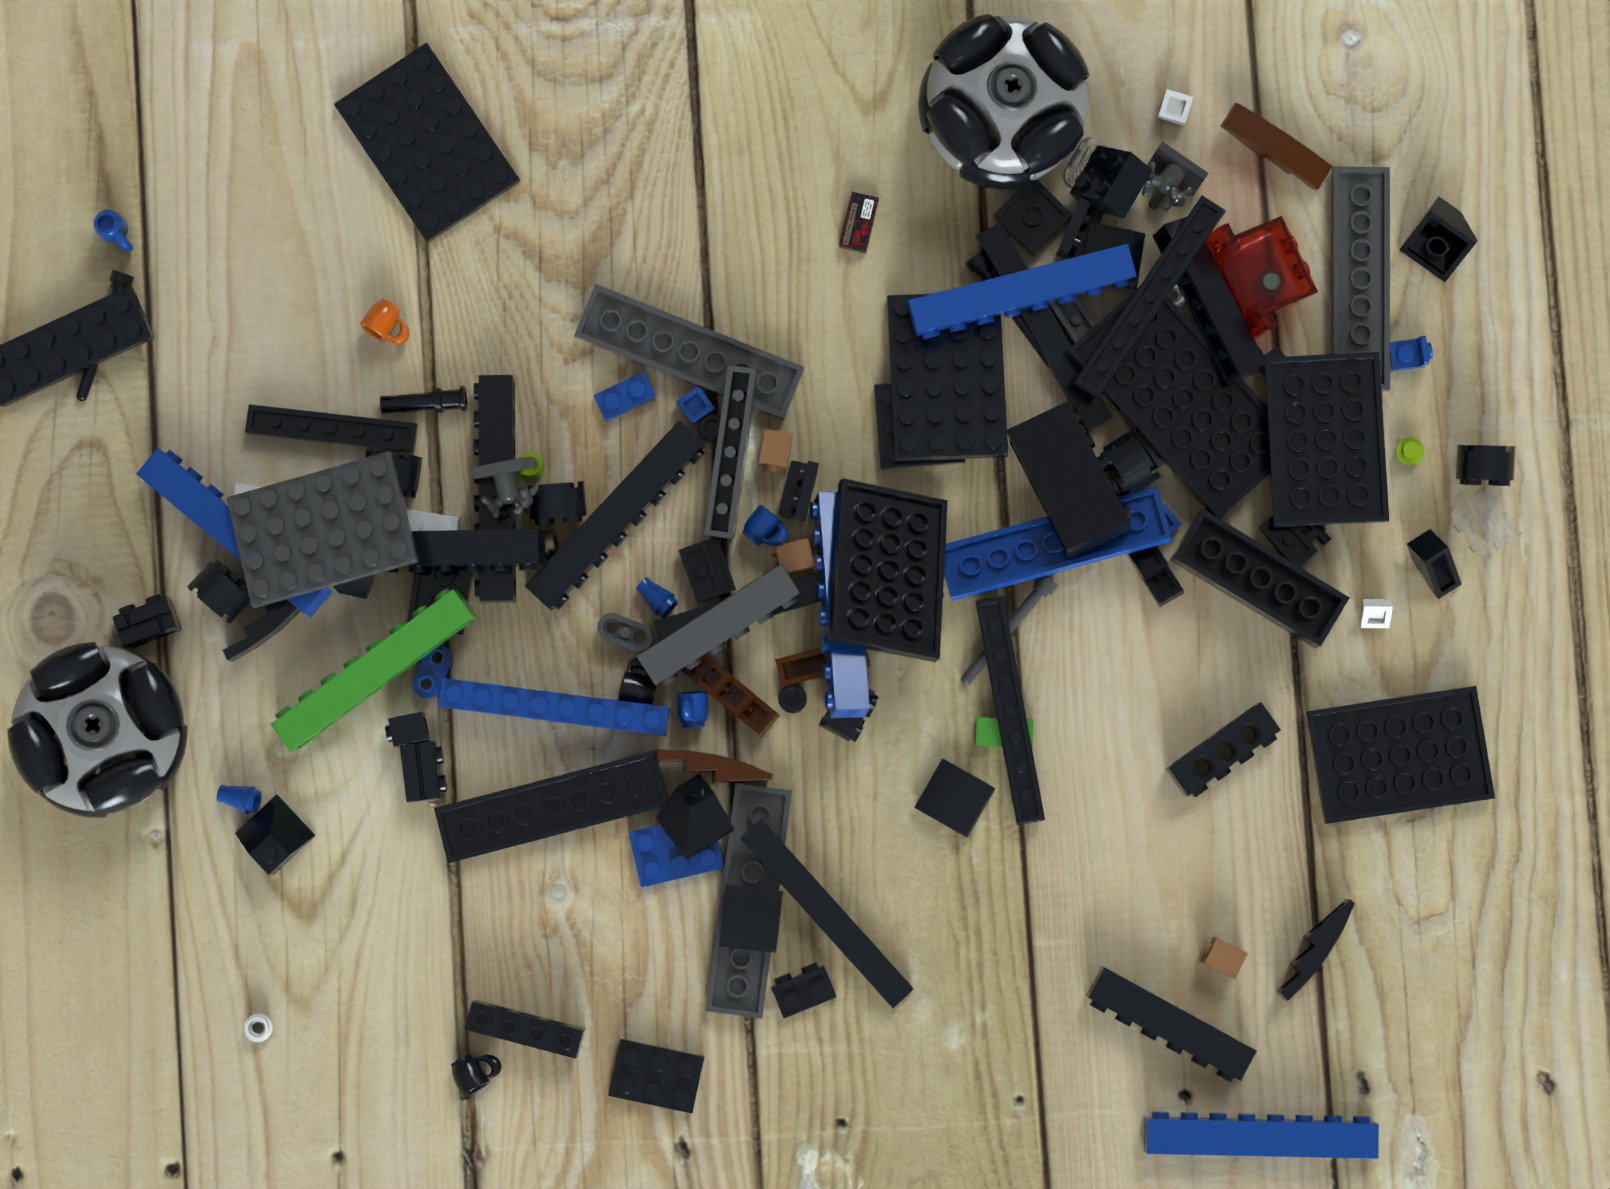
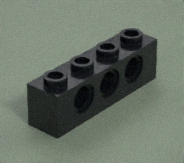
[1165,702,1281,797]
[465,1000,586,1059]

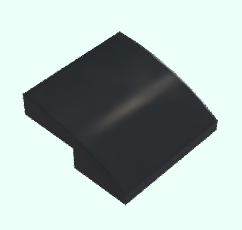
[1084,223,1146,289]
[914,758,996,838]
[719,885,783,953]

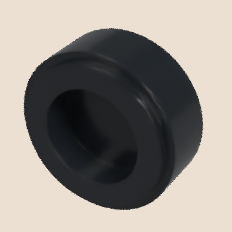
[778,685,807,713]

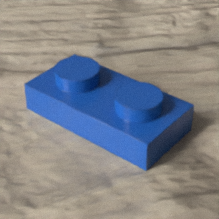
[593,371,657,422]

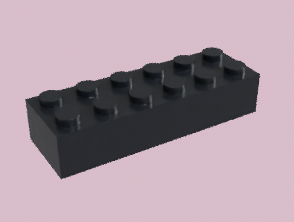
[1170,509,1350,648]

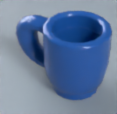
[93,210,133,253]
[742,504,788,547]
[677,691,708,727]

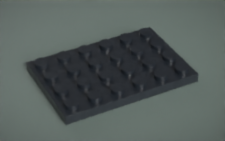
[334,42,521,243]
[887,294,1008,462]
[1264,352,1389,528]
[828,478,948,662]
[1306,686,1495,824]

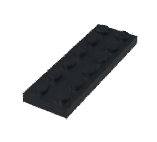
[0,286,155,407]

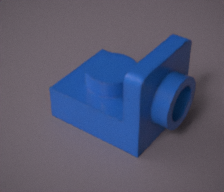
[1390,336,1433,372]

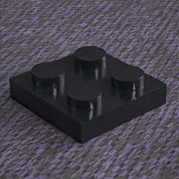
[993,179,1073,256]

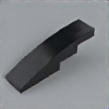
[1117,492,1184,607]
[222,599,301,662]
[1276,899,1355,1001]

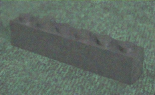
[704,365,758,539]
[637,563,800,686]

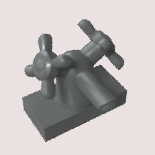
[1142,142,1209,211]
[471,457,537,519]

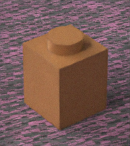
[759,429,793,474]
[771,538,814,574]
[1200,937,1248,979]

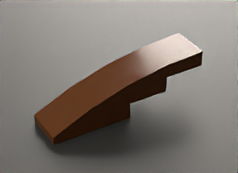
[1220,103,1333,190]
[680,654,780,737]
[654,749,772,783]

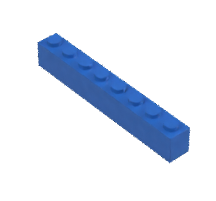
[907,244,1137,339]
[136,448,333,617]
[810,492,870,718]
[438,678,670,736]
[1144,1111,1379,1159]

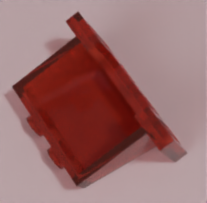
[1205,216,1318,340]

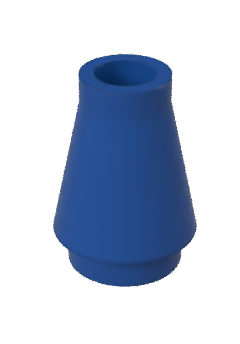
[636,577,678,618]
[217,785,262,814]

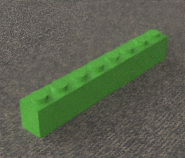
[271,588,478,752]

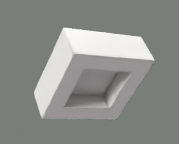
[1157,89,1193,126]
[1359,599,1393,628]

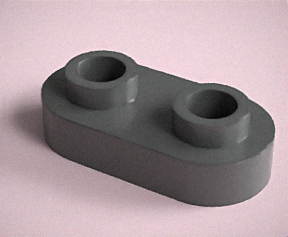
[598,613,653,652]

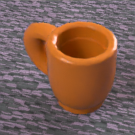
[360,299,409,345]

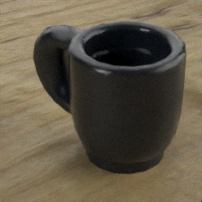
[618,658,657,705]
[451,1054,502,1097]

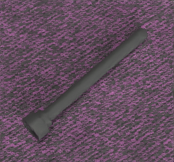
[961,576,1058,685]

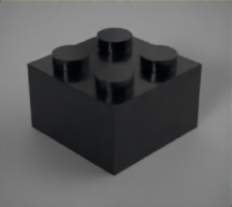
[1070,145,1153,218]

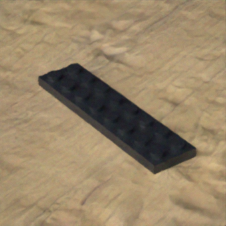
[434,751,668,864]

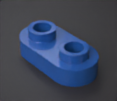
[413,644,453,699]

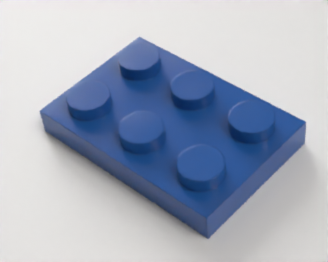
[628,825,724,888]

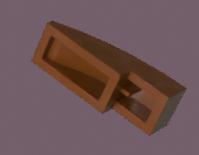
[775,648,871,687]

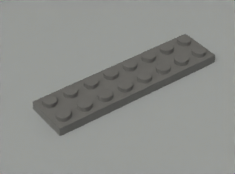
[1332,166,1390,392]
[574,284,804,420]
[705,783,792,1018]

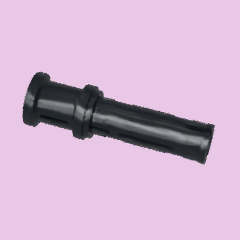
[380,386,468,414]

